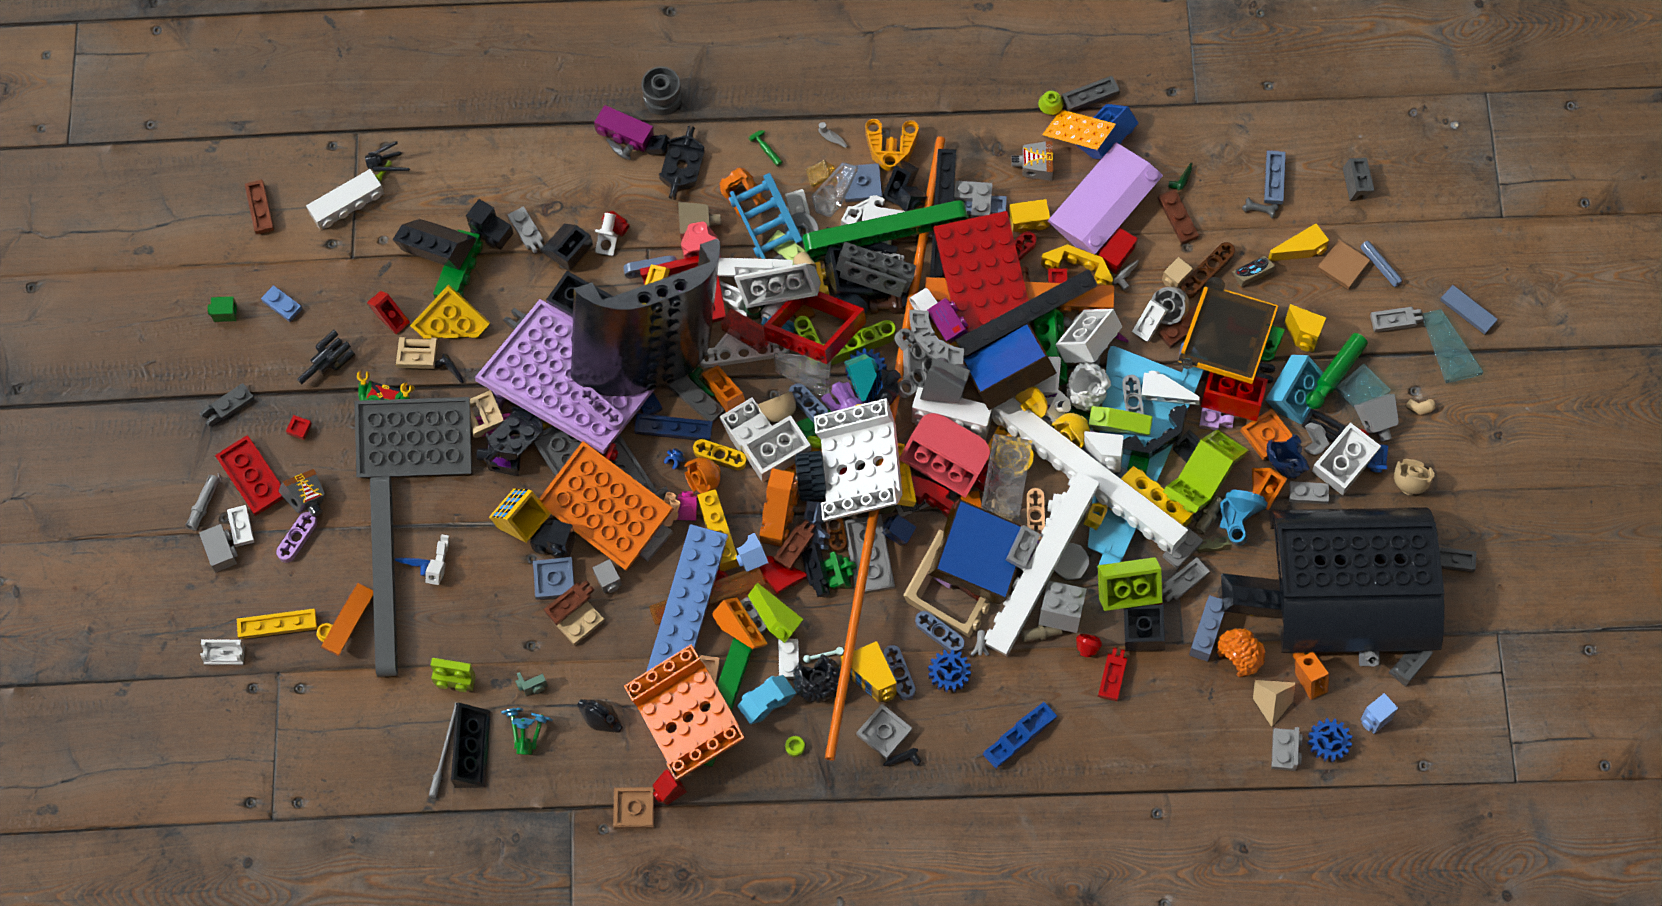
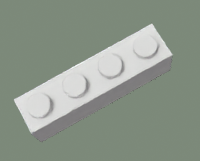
[306,169,384,230]

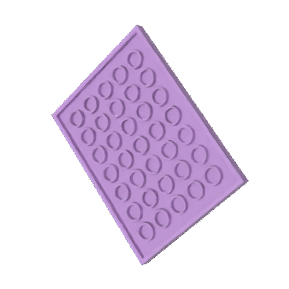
[475,299,655,454]

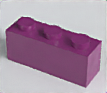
[594,105,654,152]

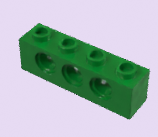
[1033,309,1068,385]

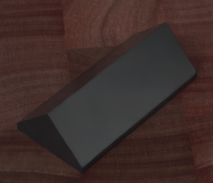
[451,702,490,788]

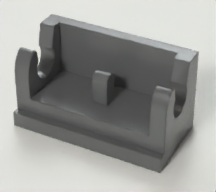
[1342,158,1374,201]
[1389,651,1433,687]

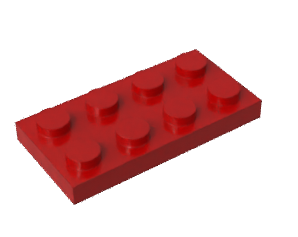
[215,435,284,516]

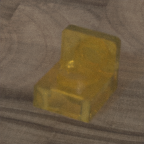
[806,160,837,187]

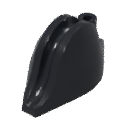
[577,699,623,733]

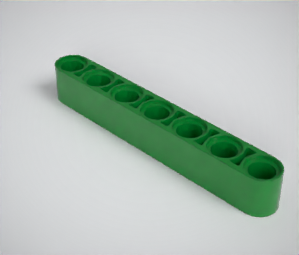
[703,638,753,767]

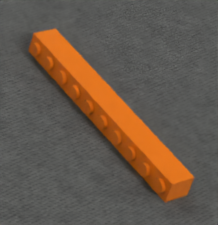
[925,277,1114,313]

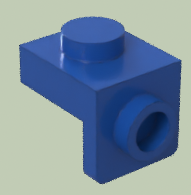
[1366,444,1388,472]

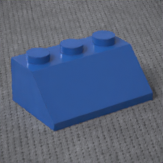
[1075,104,1139,159]

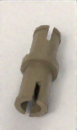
[1194,496,1223,535]
[1021,625,1062,643]

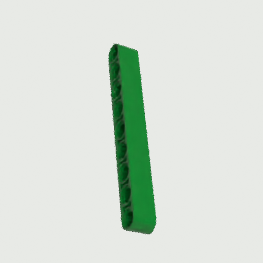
[802,200,969,257]

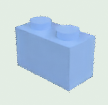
[1361,693,1398,734]

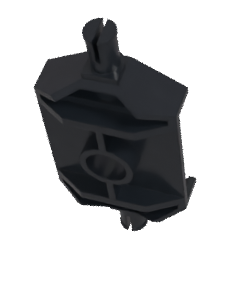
[659,125,705,200]
[484,407,543,464]

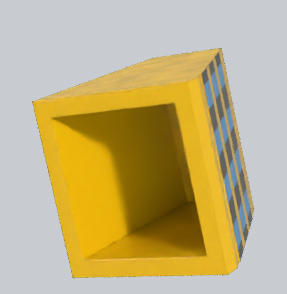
[489,488,551,543]
[841,641,897,702]

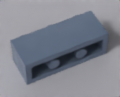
[1189,595,1224,662]

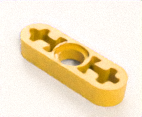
[693,439,747,470]

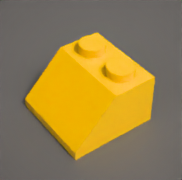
[1284,304,1326,352]

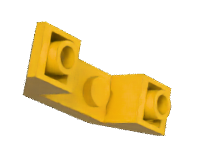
[1041,244,1113,285]

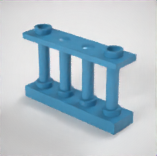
[729,173,803,259]

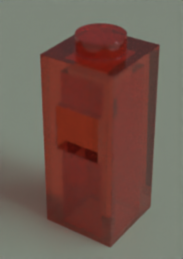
[721,308,770,352]

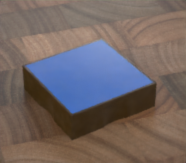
[963,323,1057,410]
[928,499,1022,604]

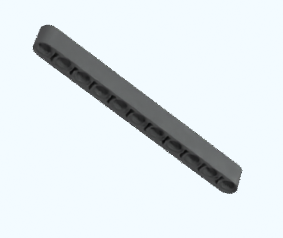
[370,476,398,677]

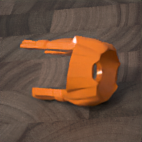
[719,167,767,217]

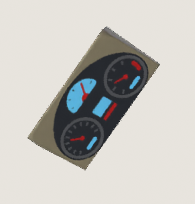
[1232,256,1275,287]

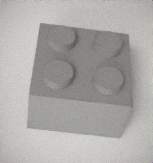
[1038,580,1087,633]

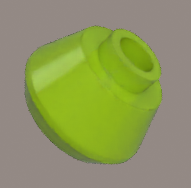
[1039,91,1064,115]

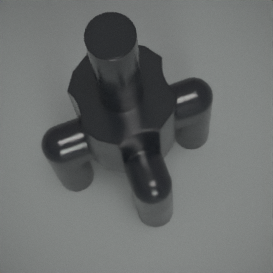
[297,330,355,385]

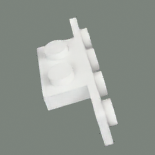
[718,258,793,277]

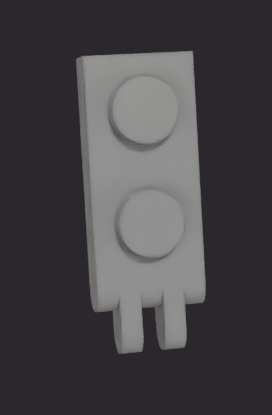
[507,206,544,254]
[1370,307,1424,332]
[1162,557,1210,602]

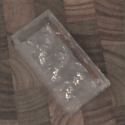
[981,434,1032,520]

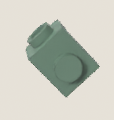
[515,672,548,696]

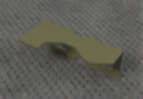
[1197,537,1232,553]

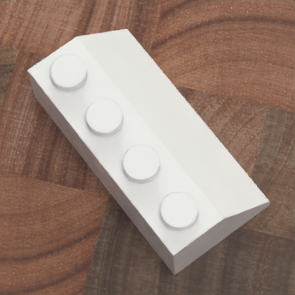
[735,263,821,308]

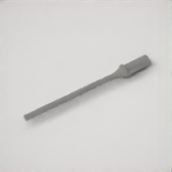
[429,703,456,798]

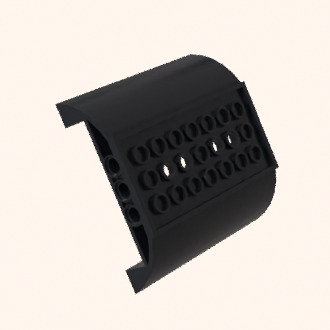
[1269,507,1445,653]

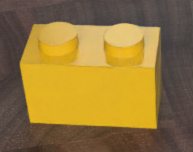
[1009,199,1050,233]

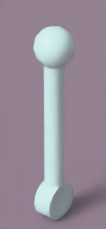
[803,647,844,663]

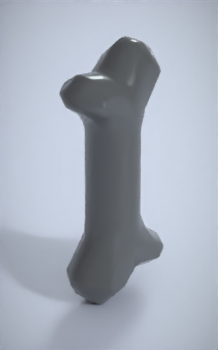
[1242,197,1279,219]

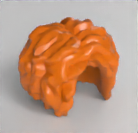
[1217,628,1266,677]

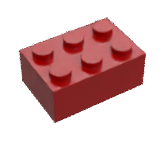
[1201,372,1268,421]

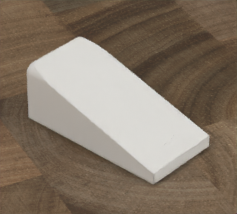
[720,281,745,311]

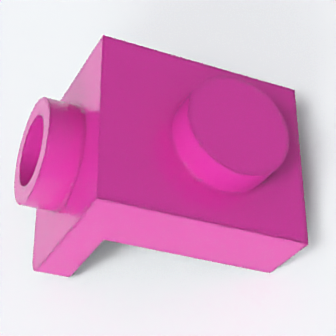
[677,491,698,520]

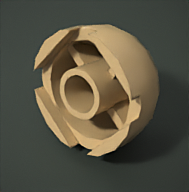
[757,391,796,422]
[1394,459,1434,495]

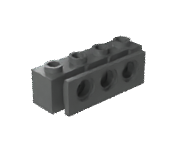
[835,242,916,297]

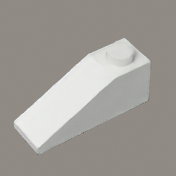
[1141,371,1200,405]

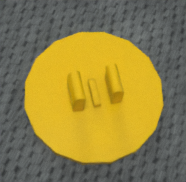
[1015,386,1048,418]

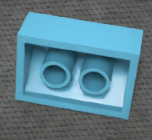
[1265,355,1323,424]

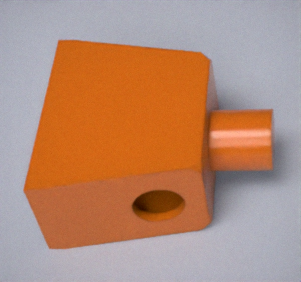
[1293,652,1329,700]

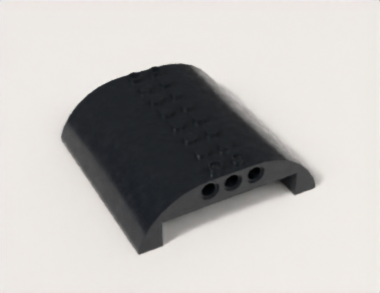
[571,238,720,397]

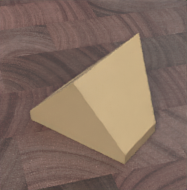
[1253,680,1295,727]

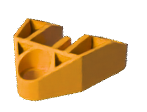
[865,119,919,171]

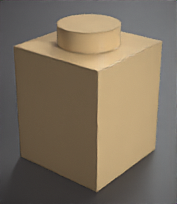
[1162,257,1193,288]

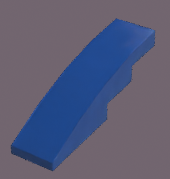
[983,702,1057,768]

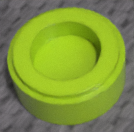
[785,736,805,757]

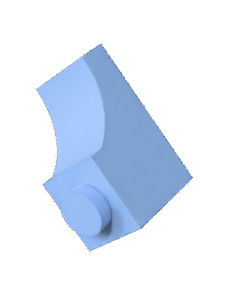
[736,533,768,572]

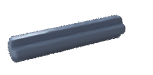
[1361,240,1402,287]

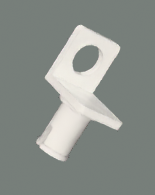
[595,213,618,256]

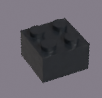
[1124,605,1165,651]

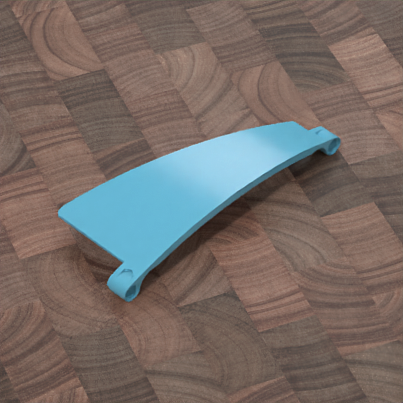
[1088,346,1208,568]

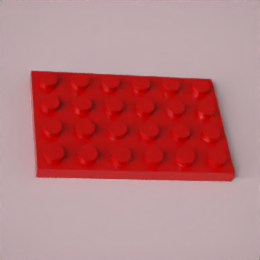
[933,211,1029,332]

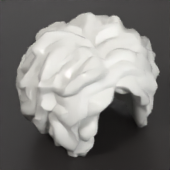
[1067,362,1111,411]

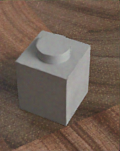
[593,559,622,594]

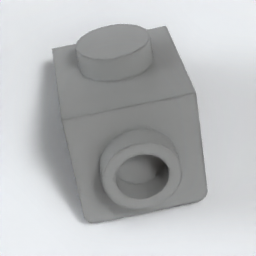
[1304,422,1329,454]

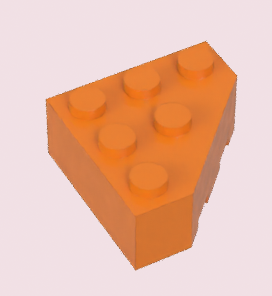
[759,468,799,547]

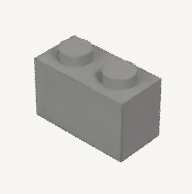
[199,524,238,573]

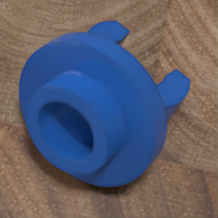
[664,448,685,469]

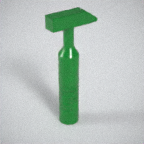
[748,130,782,166]

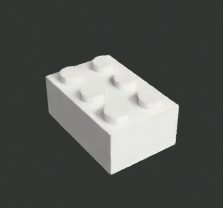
[1056,309,1122,363]
[742,415,811,483]

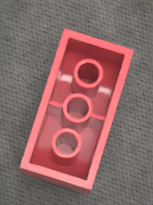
[899,413,990,498]

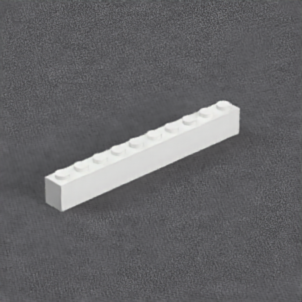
[984,471,1100,656]

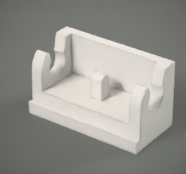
[201,640,245,665]

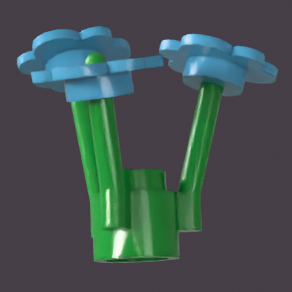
[501,708,553,755]

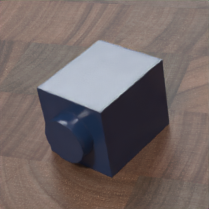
[882,514,916,546]

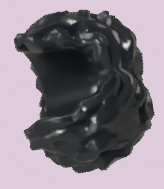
[793,654,841,703]

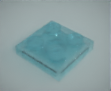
[1335,364,1391,408]

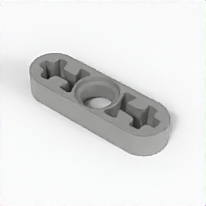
[1122,375,1144,414]

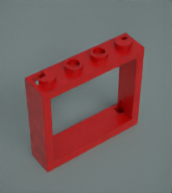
[763,291,866,364]

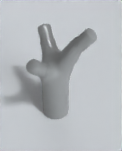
[970,630,989,657]

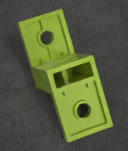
[1163,429,1249,513]

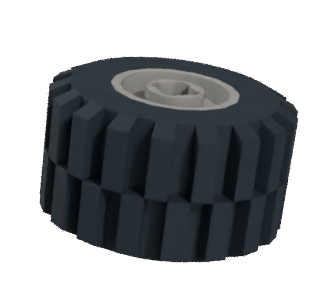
[795,451,826,501]

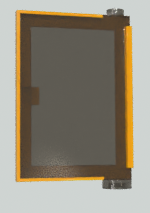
[1178,277,1278,384]

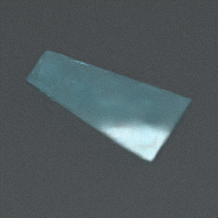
[1422,309,1483,383]

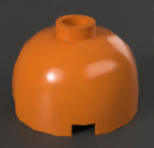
[685,457,721,494]

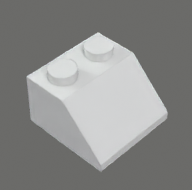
[1084,431,1124,473]

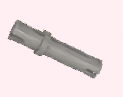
[185,475,220,531]

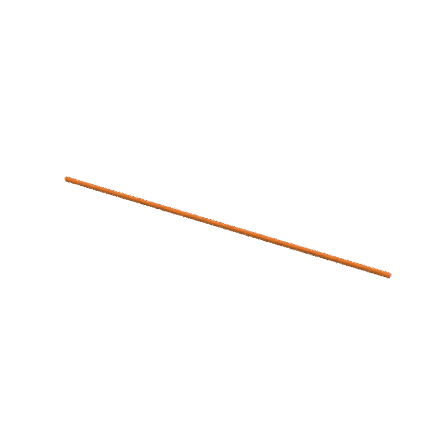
[825,136,945,761]

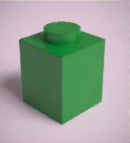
[208,296,237,322]

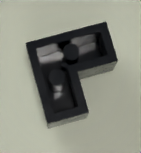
[466,199,514,250]
[530,520,576,558]

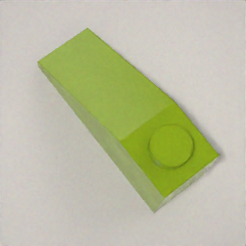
[1089,406,1153,435]
[748,583,803,643]

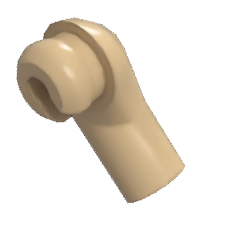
[1406,399,1436,415]

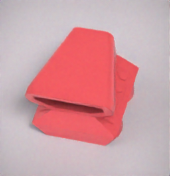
[681,222,721,258]

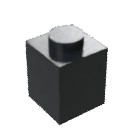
[896,186,927,212]

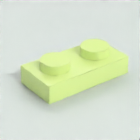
[766,230,805,265]

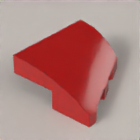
[756,556,807,595]

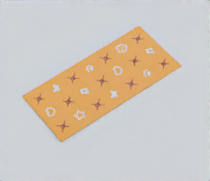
[1042,110,1116,150]

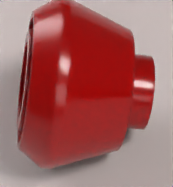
[1076,633,1102,658]

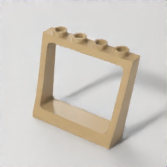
[904,530,990,638]

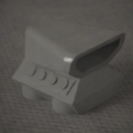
[920,357,970,403]

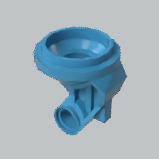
[1220,490,1268,546]

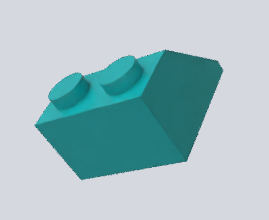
[844,354,878,401]

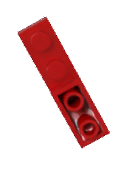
[911,475,954,517]

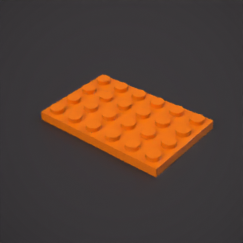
[539,441,674,571]

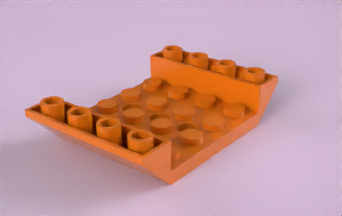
[624,644,745,781]

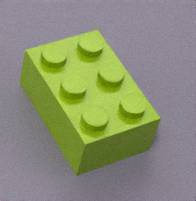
[1098,557,1162,611]

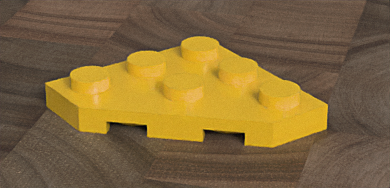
[410,284,490,338]

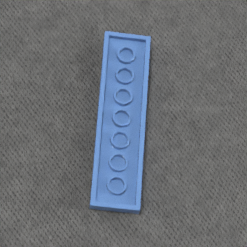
[646,524,728,672]

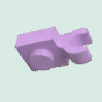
[1199,408,1234,430]

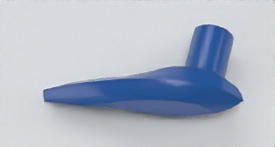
[395,558,430,576]

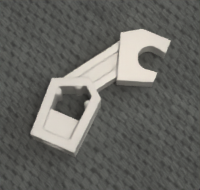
[841,195,885,225]
[426,534,449,585]

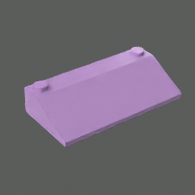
[1048,143,1163,254]

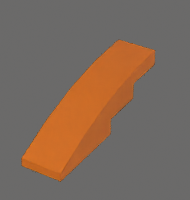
[321,583,373,656]

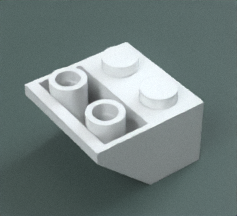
[720,398,772,452]

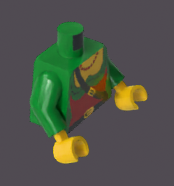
[357,371,415,401]

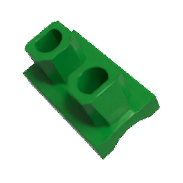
[824,551,857,589]

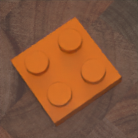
[1240,409,1292,460]

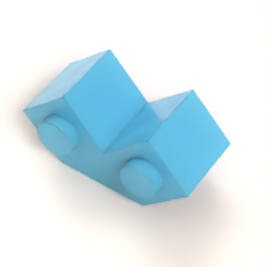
[737,675,796,724]

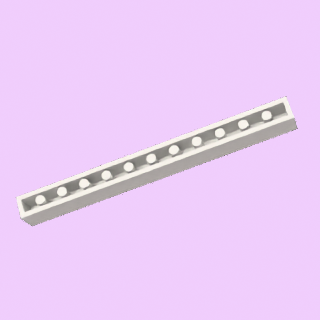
[992,398,1188,554]

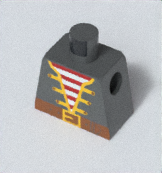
[279,469,325,517]

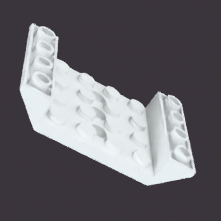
[814,399,902,522]

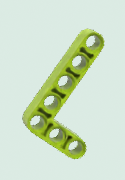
[794,316,895,371]

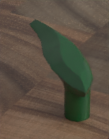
[1169,163,1192,190]
[688,366,715,397]

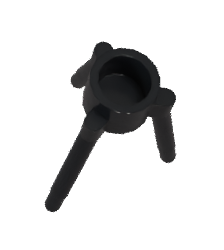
[365,141,410,172]

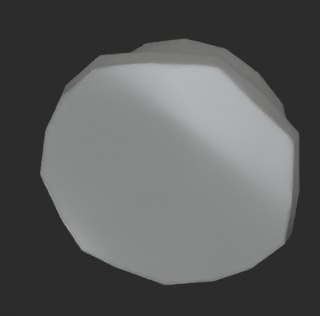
[1054,542,1089,580]

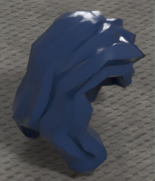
[1266,434,1310,479]

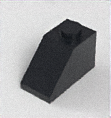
[882,160,919,205]

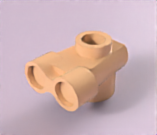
[663,492,680,527]

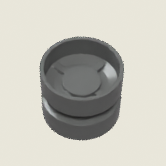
[641,66,682,115]

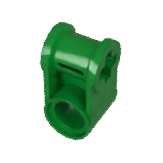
[1261,324,1285,362]

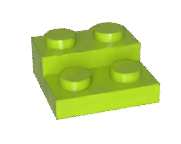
[430,658,476,692]

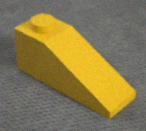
[1268,224,1329,261]

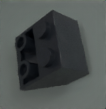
[541,223,593,272]

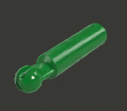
[1305,333,1368,409]

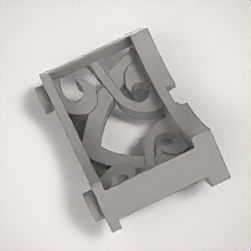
[909,310,964,371]

